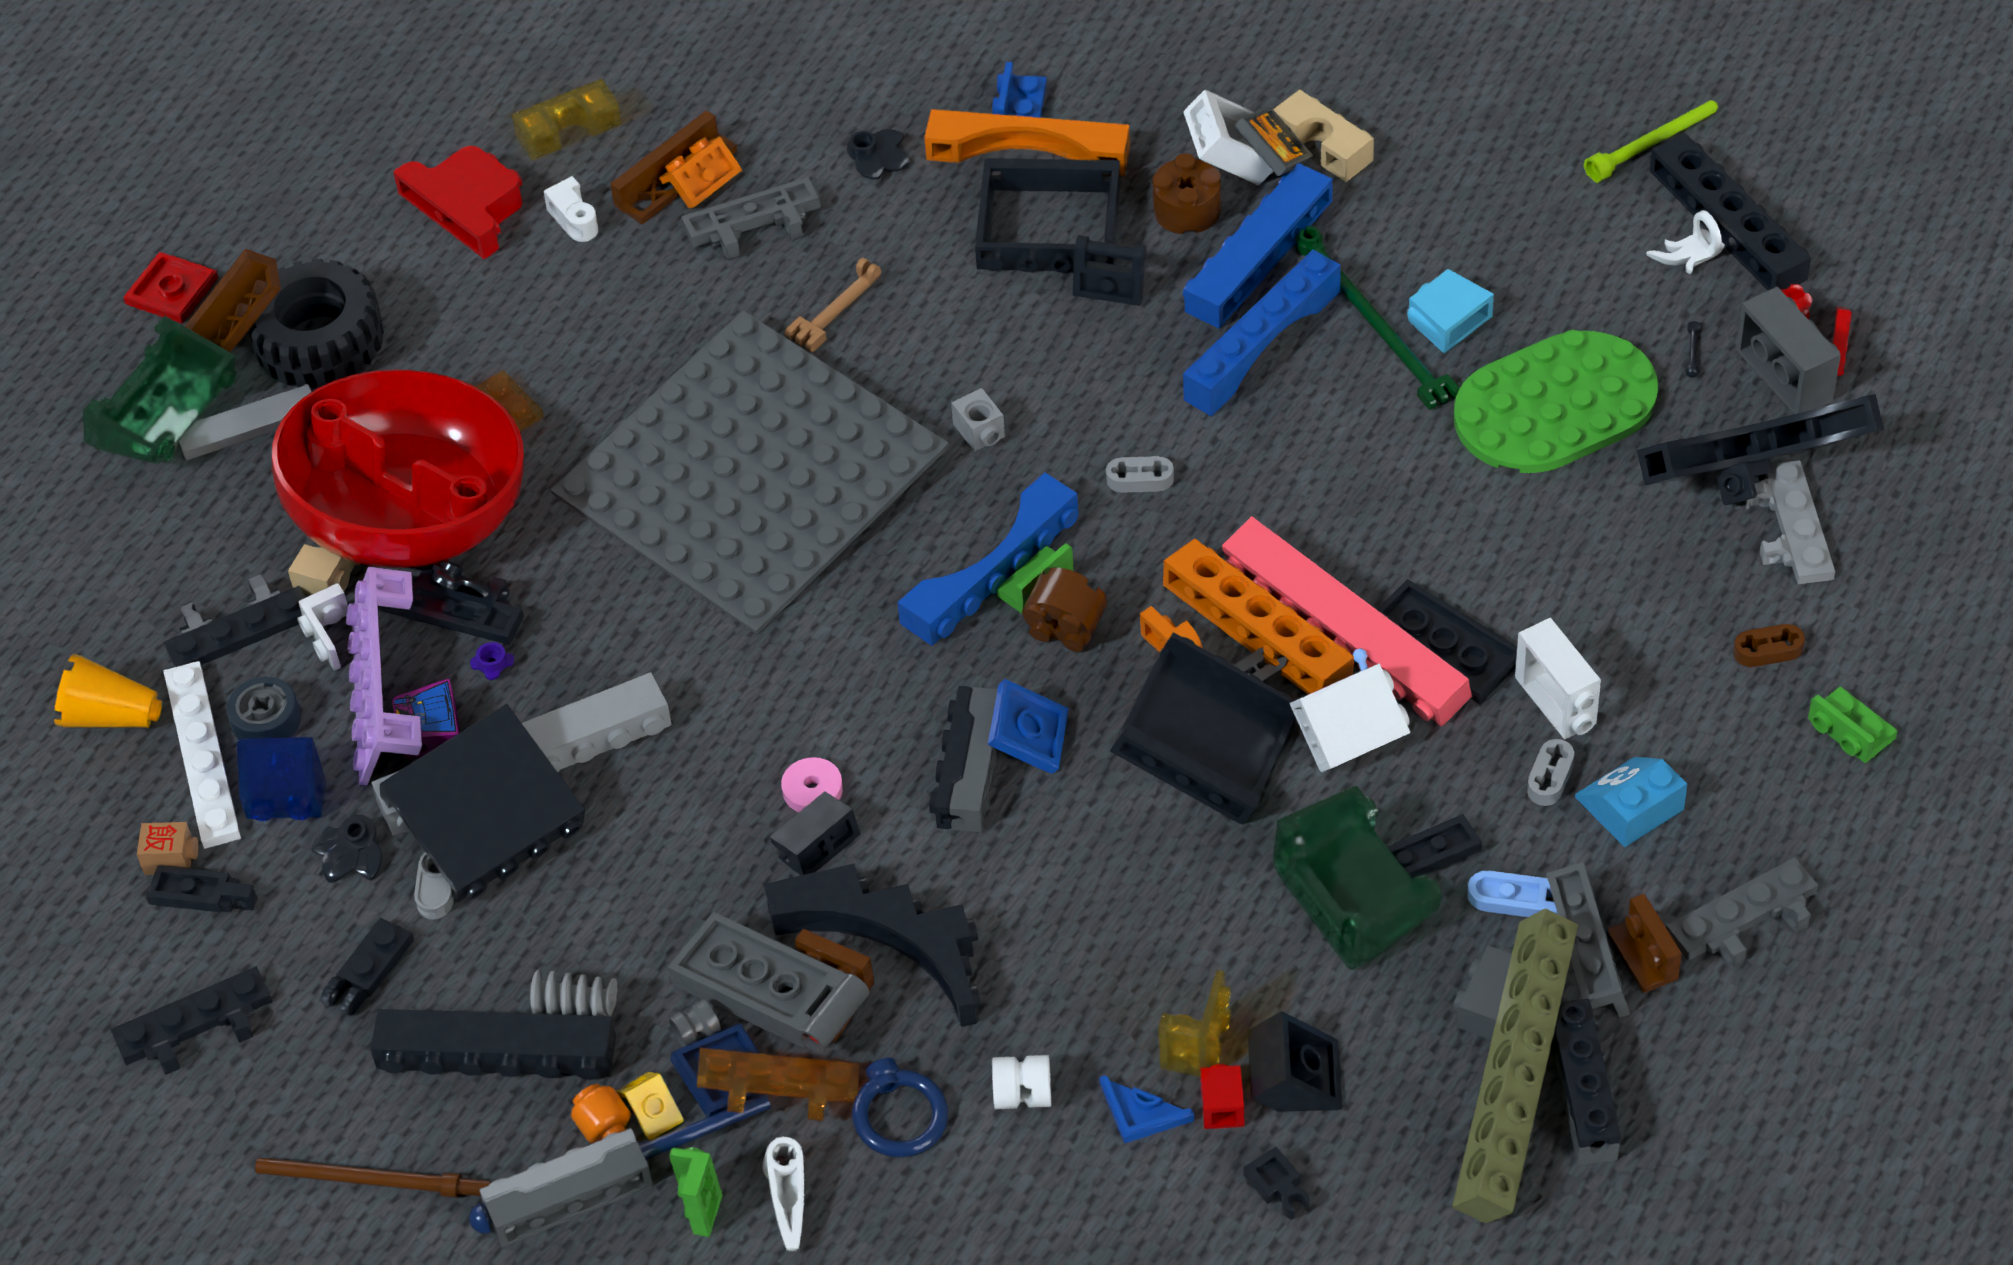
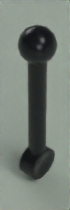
[1685,321,1702,378]

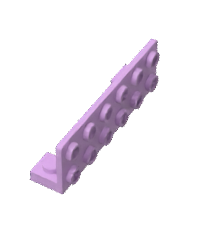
[346,567,422,786]

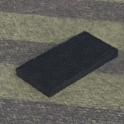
[1377,579,1517,705]

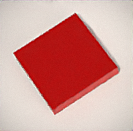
[123,252,219,324]

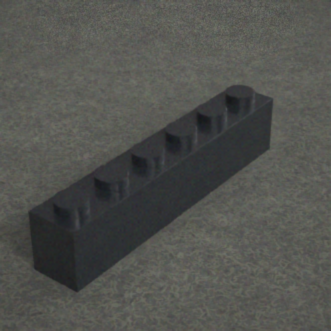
[370,1009,616,1080]

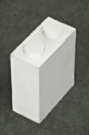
[1290,663,1410,772]

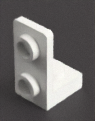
[298,583,348,671]

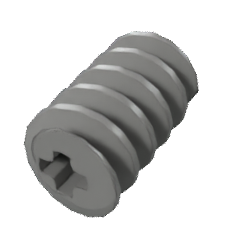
[530,969,617,1016]

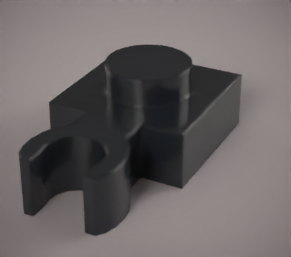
[1243,1146,1310,1220]

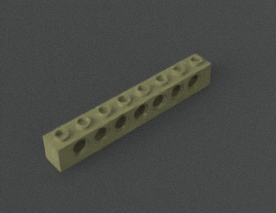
[1452,908,1578,1223]

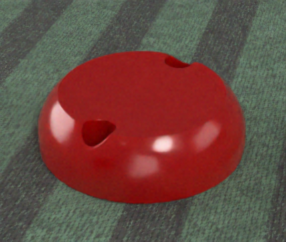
[272,370,524,568]

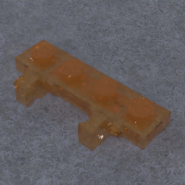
[696,1048,859,1121]

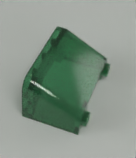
[83,315,237,464]
[1273,785,1442,970]

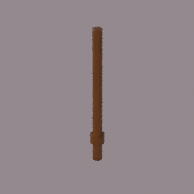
[255,1157,492,1198]

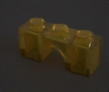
[511,78,622,161]

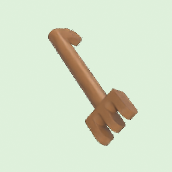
[784,258,881,353]

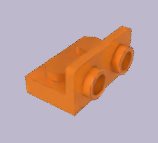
[659,137,742,208]

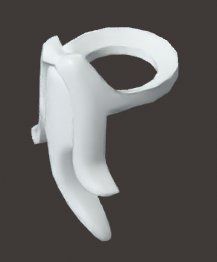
[1646,211,1725,274]

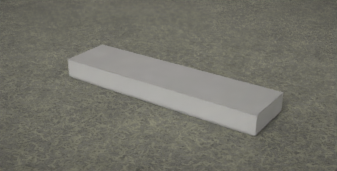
[174,384,311,460]

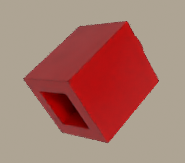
[1200,1064,1244,1129]

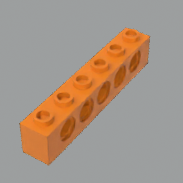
[1163,538,1354,695]

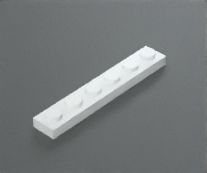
[163,661,241,849]

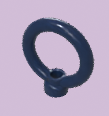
[852,1058,948,1158]

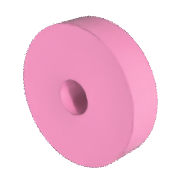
[781,757,843,812]

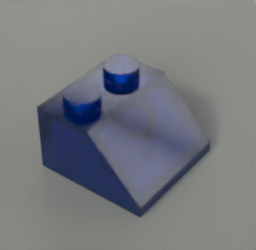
[237,737,326,821]

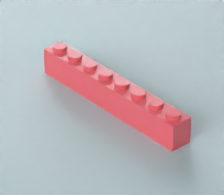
[1222,516,1472,727]

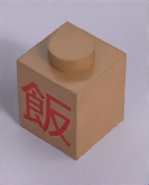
[137,822,198,875]

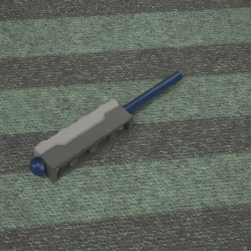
[469,1093,771,1247]

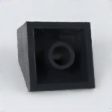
[1248,1011,1342,1112]

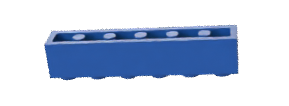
[1183,163,1333,329]

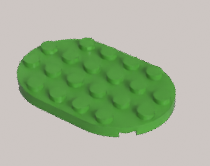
[1454,330,1658,473]

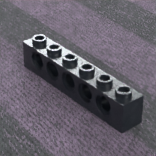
[1650,133,1811,291]

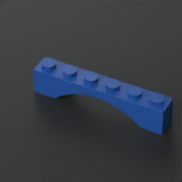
[1183,250,1341,416]
[897,472,1079,646]

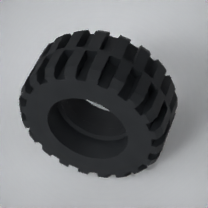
[248,259,384,388]

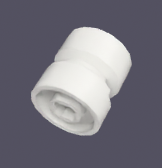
[992,1055,1051,1109]

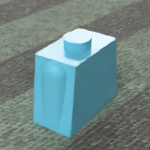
[1407,269,1494,354]

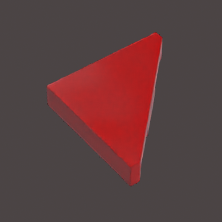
[1832,306,1852,376]

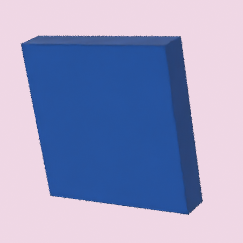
[987,679,1069,774]

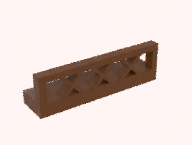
[610,110,737,224]
[175,249,281,377]

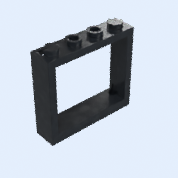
[975,158,1120,273]

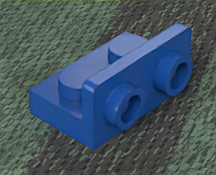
[992,62,1047,118]

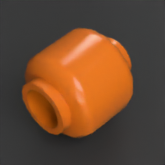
[571,1084,631,1144]

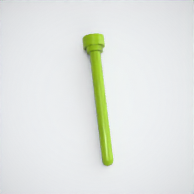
[1584,100,1718,183]

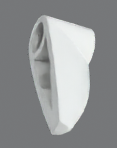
[762,1137,804,1252]

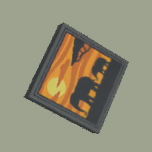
[1235,106,1313,176]

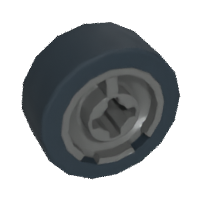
[226,676,301,748]

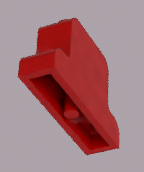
[393,146,523,260]

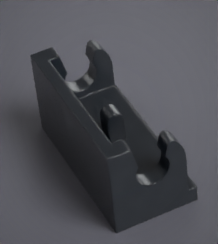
[770,791,861,876]

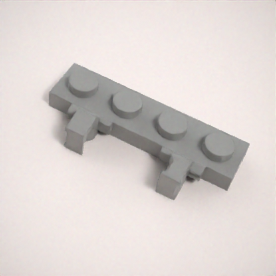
[1744,460,1835,584]

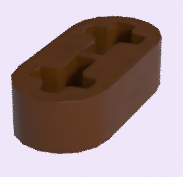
[1733,624,1805,667]

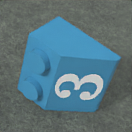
[1575,757,1687,847]

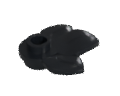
[847,129,909,180]
[431,560,491,598]
[311,815,382,883]

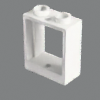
[1183,90,1273,185]
[1515,618,1601,740]

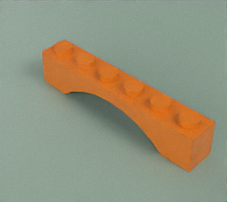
[924,109,1130,176]

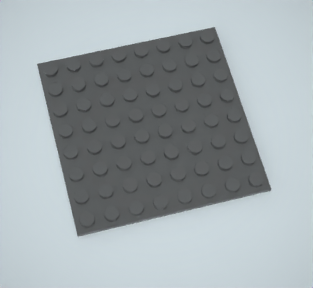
[550,310,950,635]

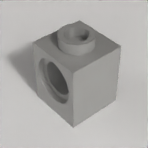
[951,388,1005,452]

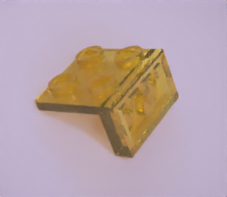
[1159,970,1231,1077]

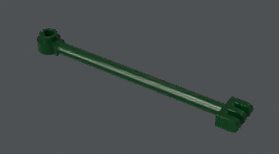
[1296,226,1459,410]

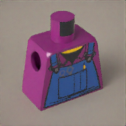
[392,679,460,759]

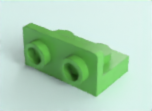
[1808,686,1898,764]
[669,1148,723,1237]

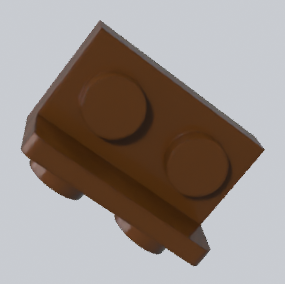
[1607,893,1682,992]

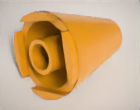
[54,654,162,728]

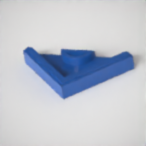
[1099,1075,1194,1144]

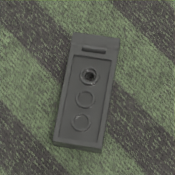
[667,912,870,1053]

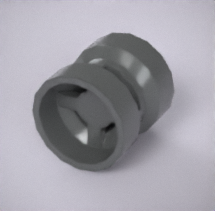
[668,999,722,1047]

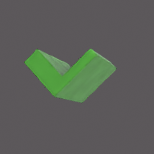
[997,543,1074,613]

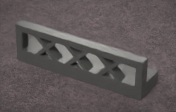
[1546,862,1630,1017]

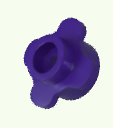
[470,642,515,680]

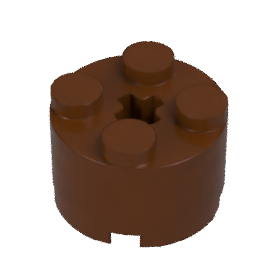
[1152,153,1221,234]
[1022,567,1107,652]

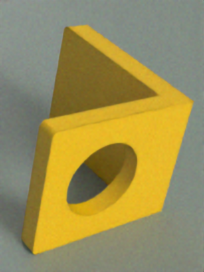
[616,1072,684,1140]

